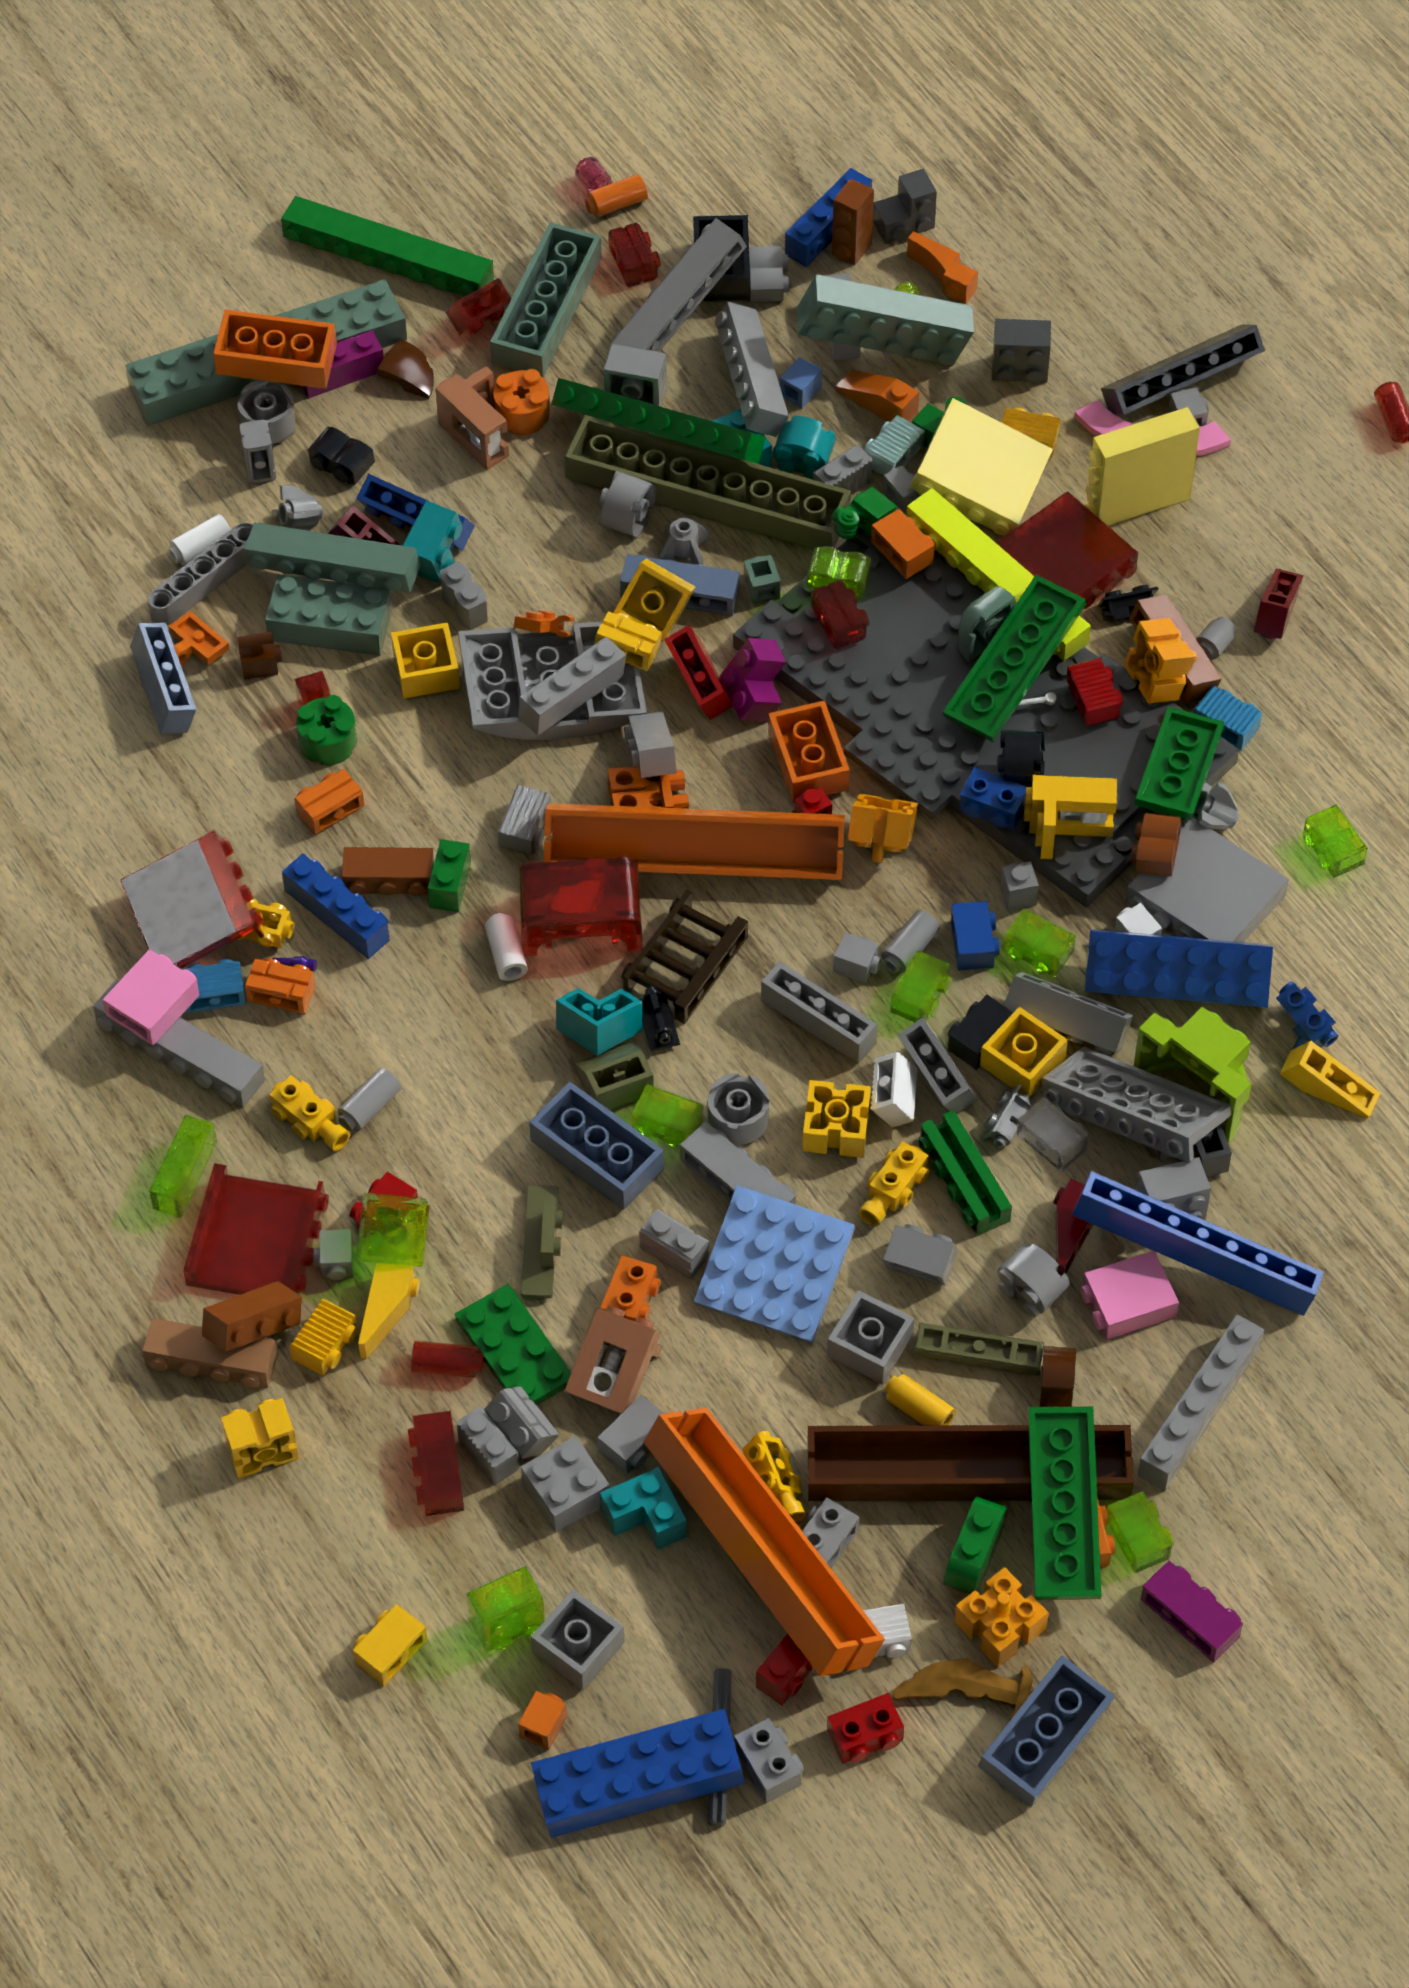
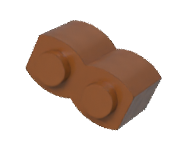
[1131,813,1181,877]

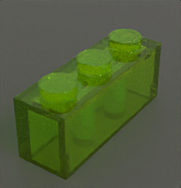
[149,1115,217,1218]

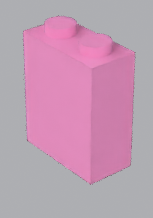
[103,949,199,1046]
[1080,1251,1179,1340]

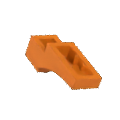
[907,231,978,304]

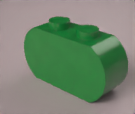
[943,1497,1008,1594]

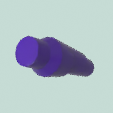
[272,956,317,972]

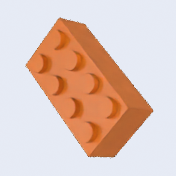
[213,309,337,389]

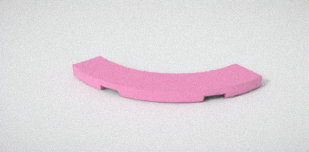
[1074,400,1231,457]

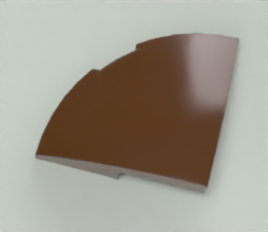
[377,340,434,399]

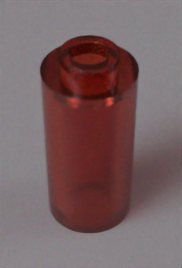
[1374,381,1409,443]
[411,1340,484,1378]

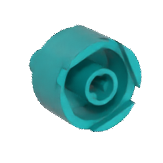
[772,416,836,480]

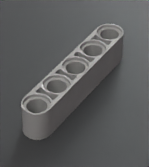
[148,522,253,625]

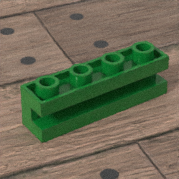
[918,1110,1012,1236]

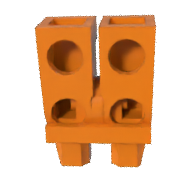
[607,767,689,809]

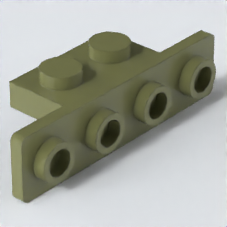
[521,1185,563,1298]

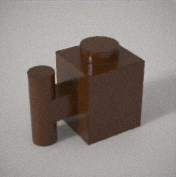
[237,631,282,680]

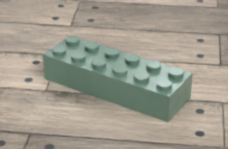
[490,222,602,378]
[796,274,974,365]

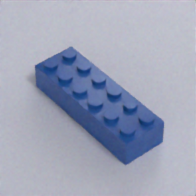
[1085,929,1273,1008]
[531,1709,745,1838]

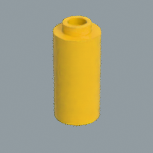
[885,1374,956,1425]

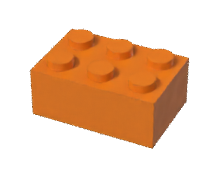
[768,700,850,803]

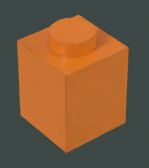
[518,1691,567,1750]

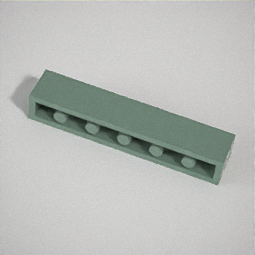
[244,522,421,593]

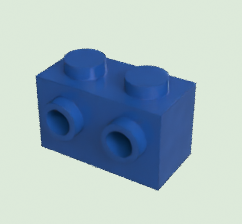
[960,767,1027,830]

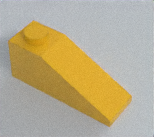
[1280,1040,1381,1119]
[358,1261,420,1359]

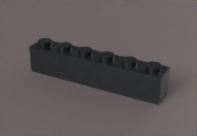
[1101,324,1265,415]

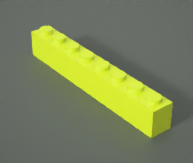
[906,488,1091,661]

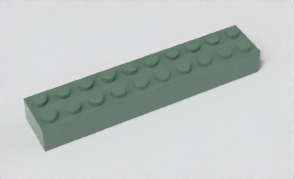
[125,279,407,426]

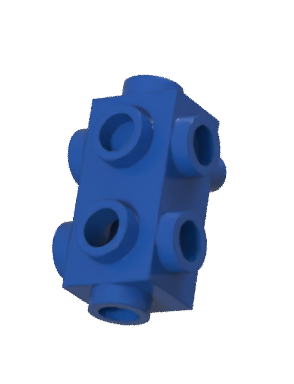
[1276,981,1339,1050]

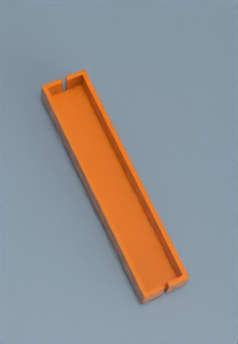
[544,803,845,880]
[644,1407,885,1677]

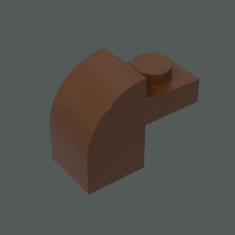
[1039,1346,1076,1407]

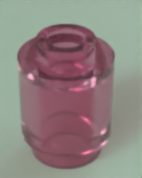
[575,157,612,192]

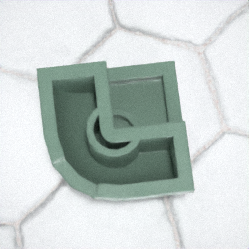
[958,586,1015,662]

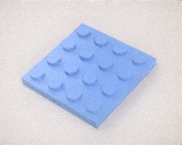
[694,1185,855,1344]

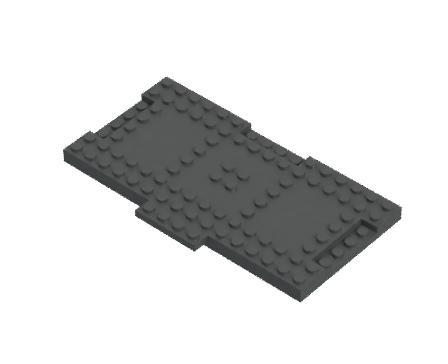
[733,507,1239,908]

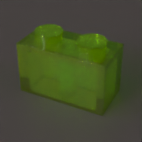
[1302,804,1368,878]
[1004,908,1076,977]
[890,950,952,1022]
[632,1084,703,1147]
[1107,1491,1174,1573]

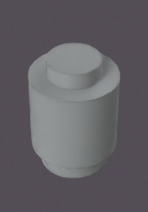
[1196,617,1236,659]

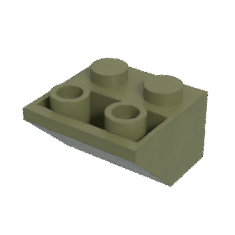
[574,1043,654,1110]

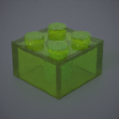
[356,1193,430,1267]
[466,1566,545,1653]

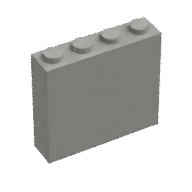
[1126,818,1289,942]

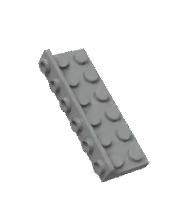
[1042,1047,1231,1163]

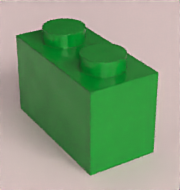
[428,839,471,912]

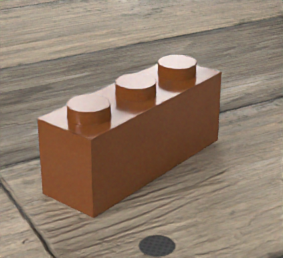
[832,178,874,265]
[342,847,434,896]
[202,1281,302,1352]

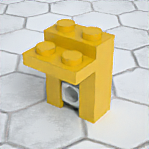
[1024,775,1117,859]

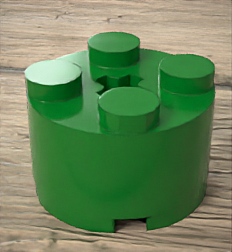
[296,695,357,765]

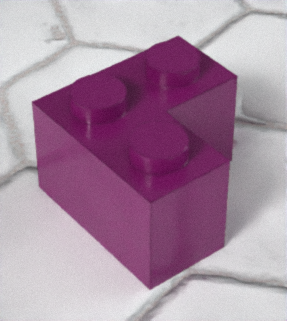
[719,638,786,722]

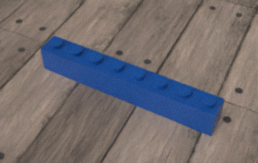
[1072,1171,1324,1316]

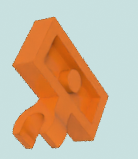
[513,610,575,637]
[168,611,229,666]

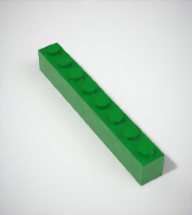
[281,196,494,302]
[551,378,766,464]

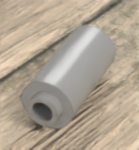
[881,910,940,973]
[338,1068,401,1132]

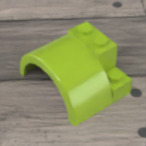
[1134,1007,1252,1144]

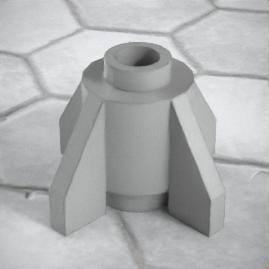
[272,485,323,531]
[659,518,709,565]
[1182,782,1239,831]

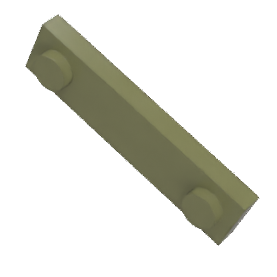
[914,1322,1044,1375]

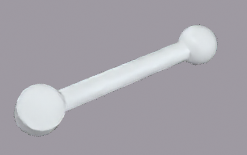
[1018,692,1056,706]

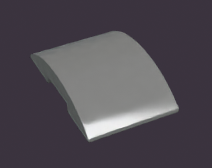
[458,621,647,740]

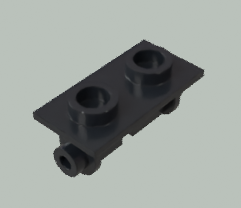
[1098,585,1159,622]
[639,987,680,1051]

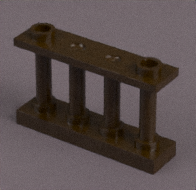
[621,890,748,1024]

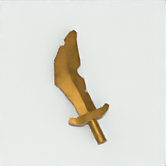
[893,1658,1033,1721]

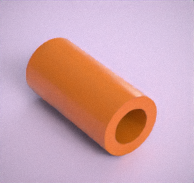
[585,174,648,218]

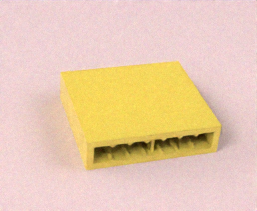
[909,398,1053,538]
[1084,407,1200,529]

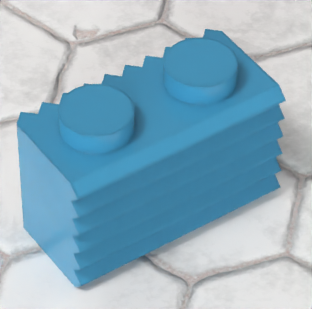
[1193,686,1262,750]
[181,959,246,1013]

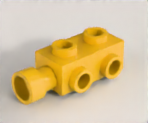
[225,896,294,949]
[269,1075,350,1152]
[858,1141,930,1227]
[742,1431,806,1523]

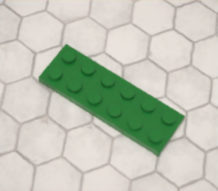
[943,575,1086,742]
[1028,1406,1102,1600]

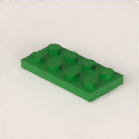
[1135,706,1225,821]
[455,1283,571,1405]

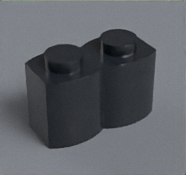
[308,426,375,485]

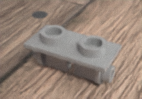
[980,1084,1031,1148]

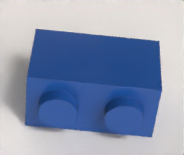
[950,901,1000,971]

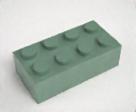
[265,574,392,656]

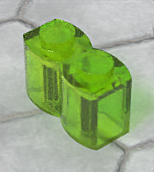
[807,546,871,598]

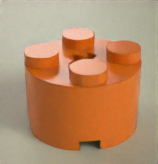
[493,369,550,435]

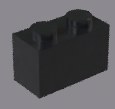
[947,995,1013,1070]

